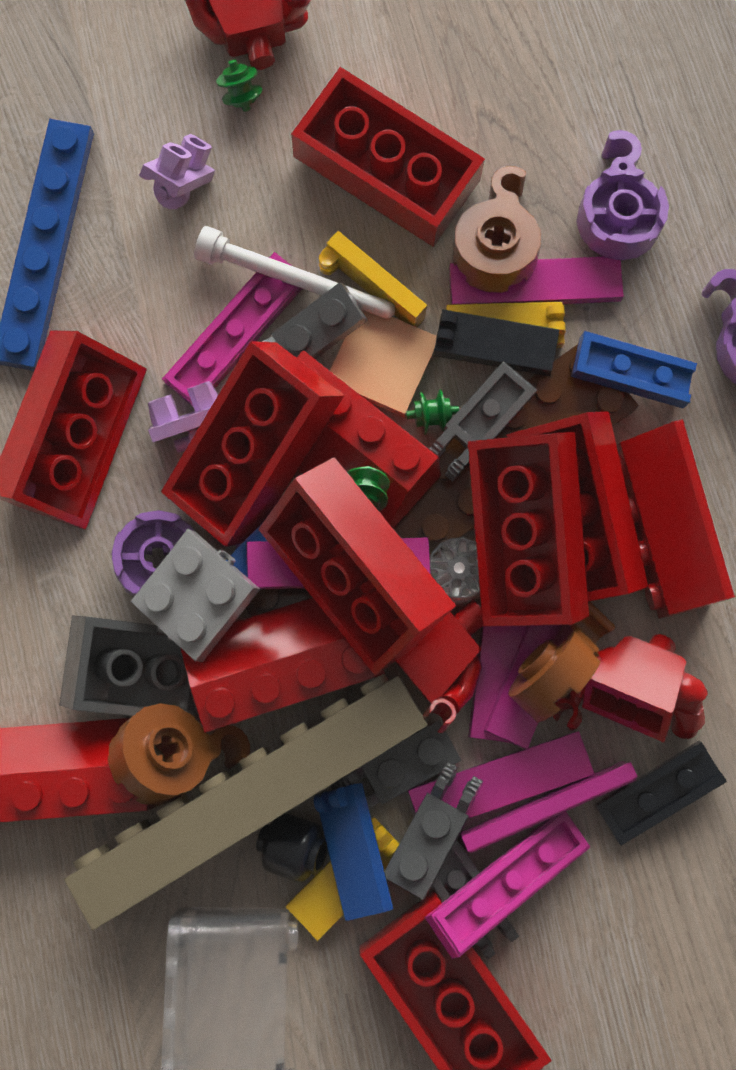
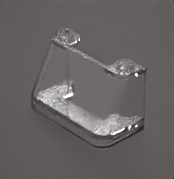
[162,907,299,1070]

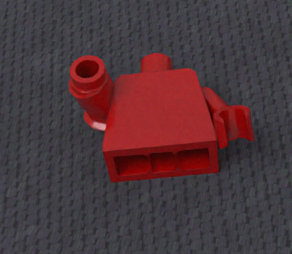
[185,0,311,70]
[395,599,483,733]
[553,634,708,743]

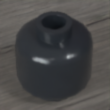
[256,814,328,882]

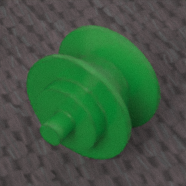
[216,60,263,112]
[406,390,459,435]
[347,466,390,512]

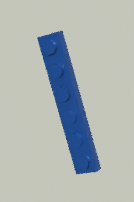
[0,118,94,371]

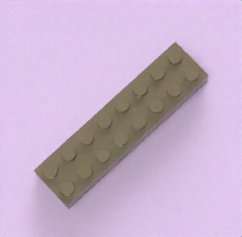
[64,674,428,931]

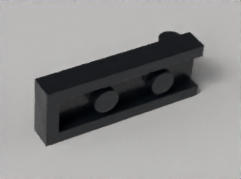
[434,310,559,376]
[595,740,727,846]

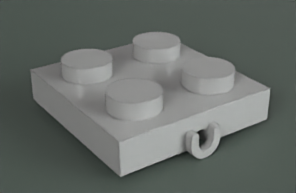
[131,529,260,662]

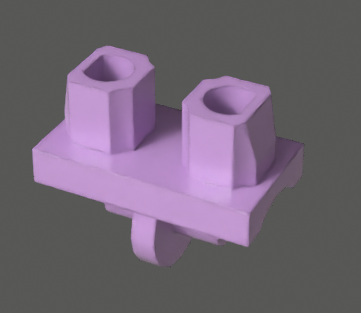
[139,134,215,209]
[148,381,218,453]

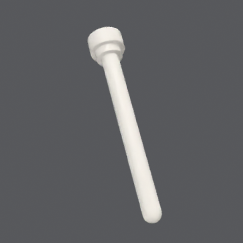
[194,226,395,318]

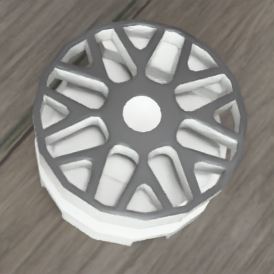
[430,538,481,607]

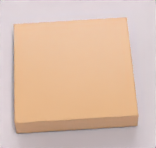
[330,310,436,418]

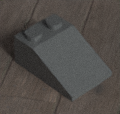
[59,615,201,722]

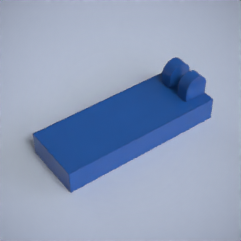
[571,331,697,408]
[313,783,394,921]

